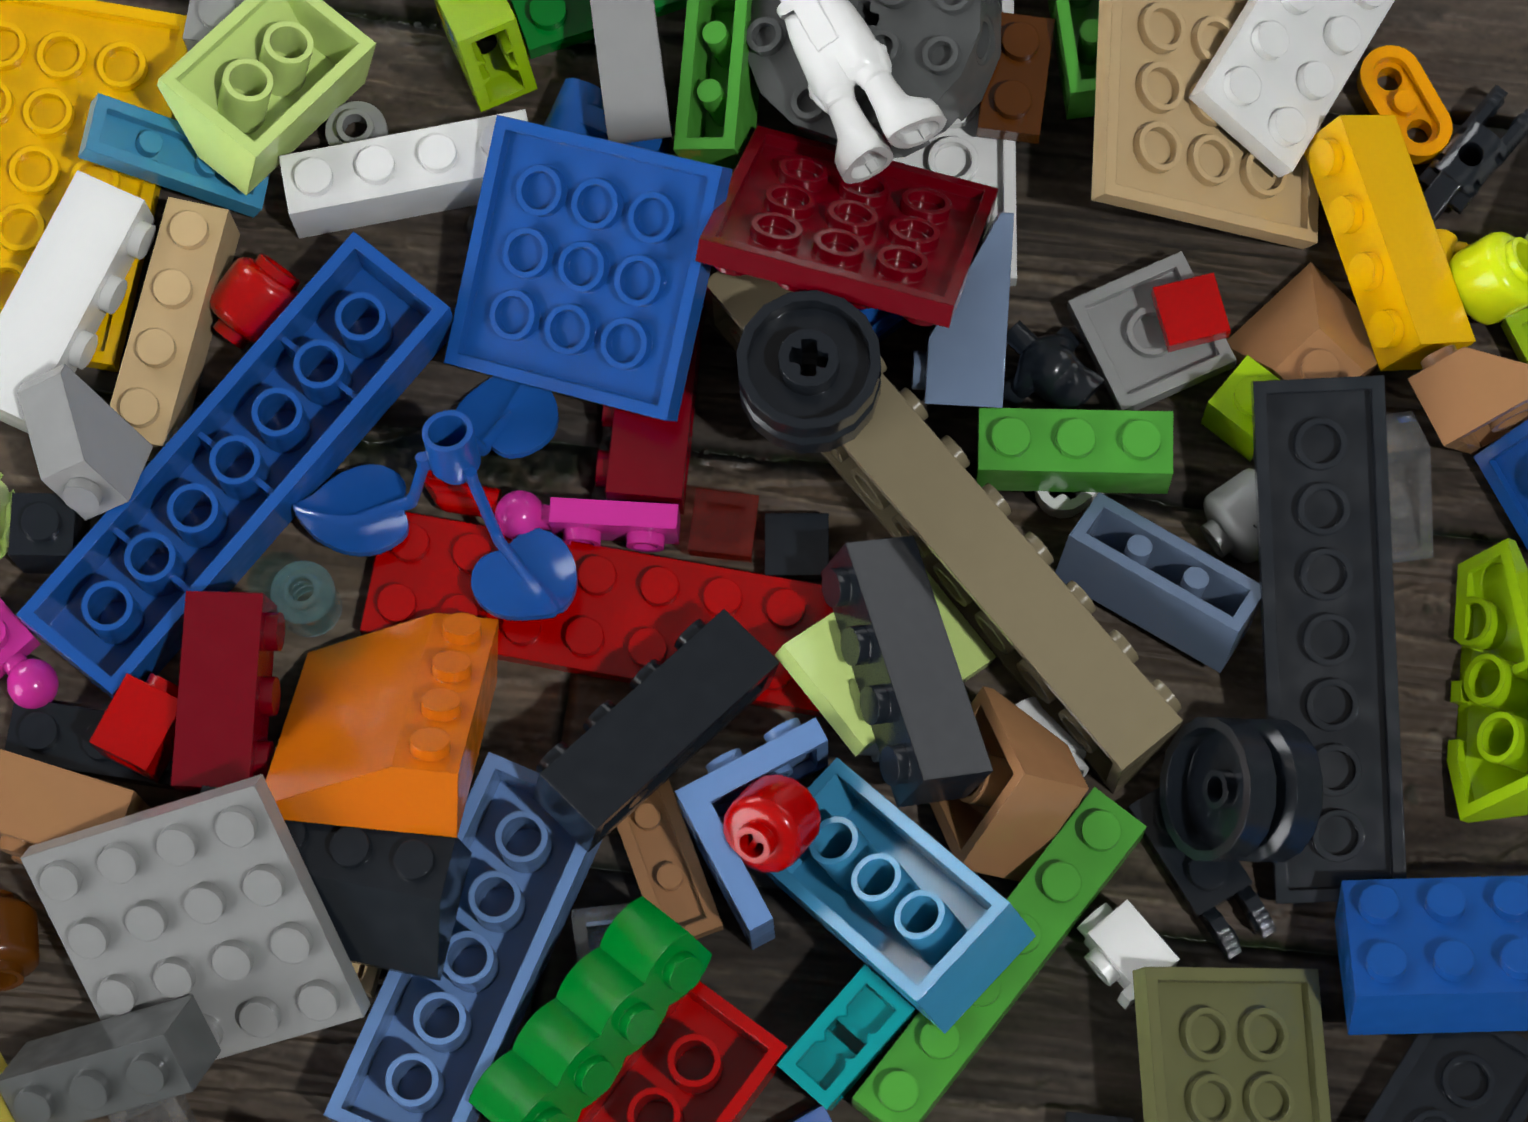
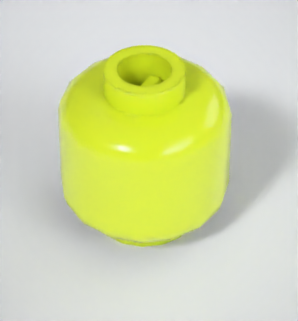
[1449,231,1528,325]

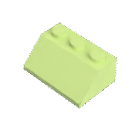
[157,0,376,196]

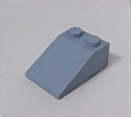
[911,212,1014,408]

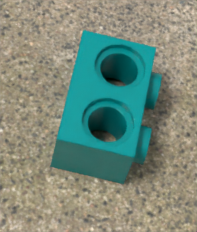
[777,965,918,1111]

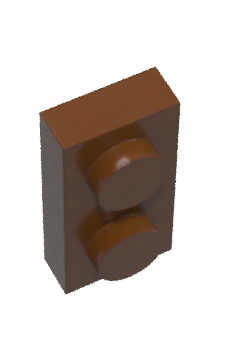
[977,12,1055,144]

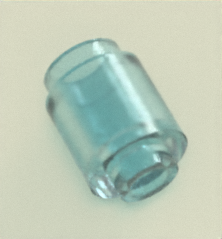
[270,561,342,637]

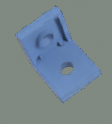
[675,717,828,950]

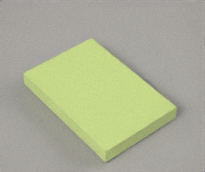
[775,569,996,757]

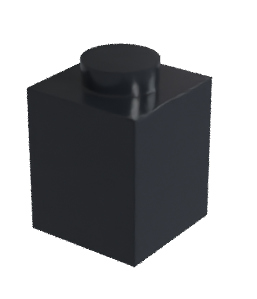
[8,493,90,574]

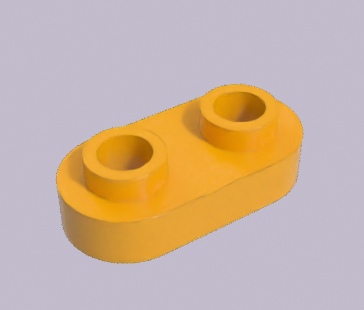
[1357,45,1453,165]

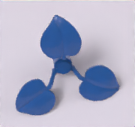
[293,376,578,621]

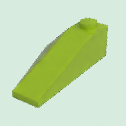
[1447,538,1528,823]

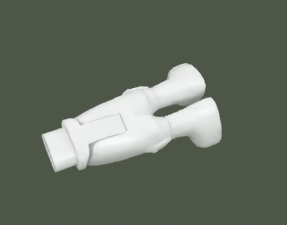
[776,0,947,184]

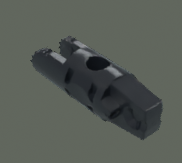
[1418,85,1528,223]

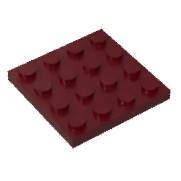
[695,125,999,328]

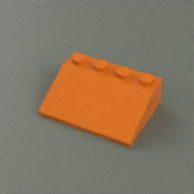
[266,613,499,838]

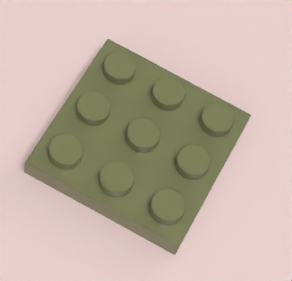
[1132,967,1331,1122]

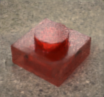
[688,488,760,563]

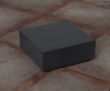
[765,513,829,580]

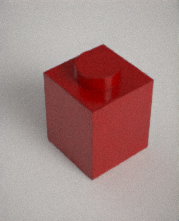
[89,673,178,783]

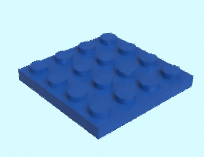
[444,115,733,421]

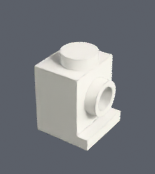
[1077,899,1180,1010]

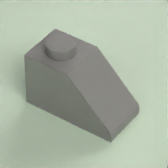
[17,364,153,520]

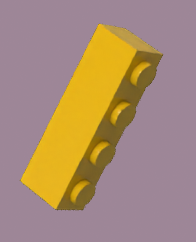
[1304,115,1476,371]

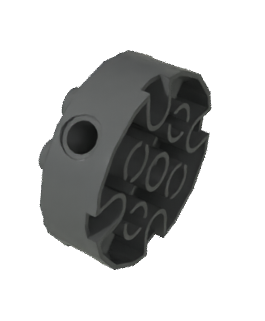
[746,0,1002,158]

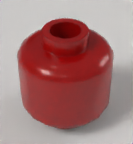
[210,253,301,349]
[723,774,821,873]

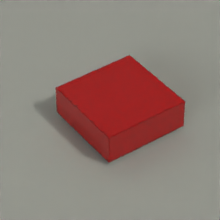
[1151,272,1231,352]

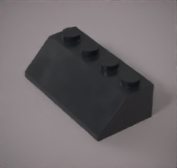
[200,785,472,981]

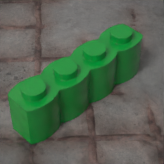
[468,896,712,1122]

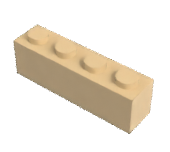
[110,197,240,461]

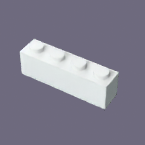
[279,109,528,239]
[0,170,156,433]

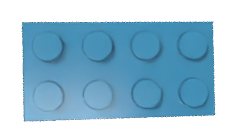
[766,758,1036,1034]

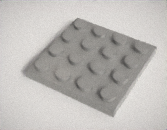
[20,774,371,1060]

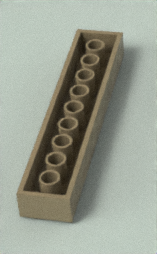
[705,271,1183,794]

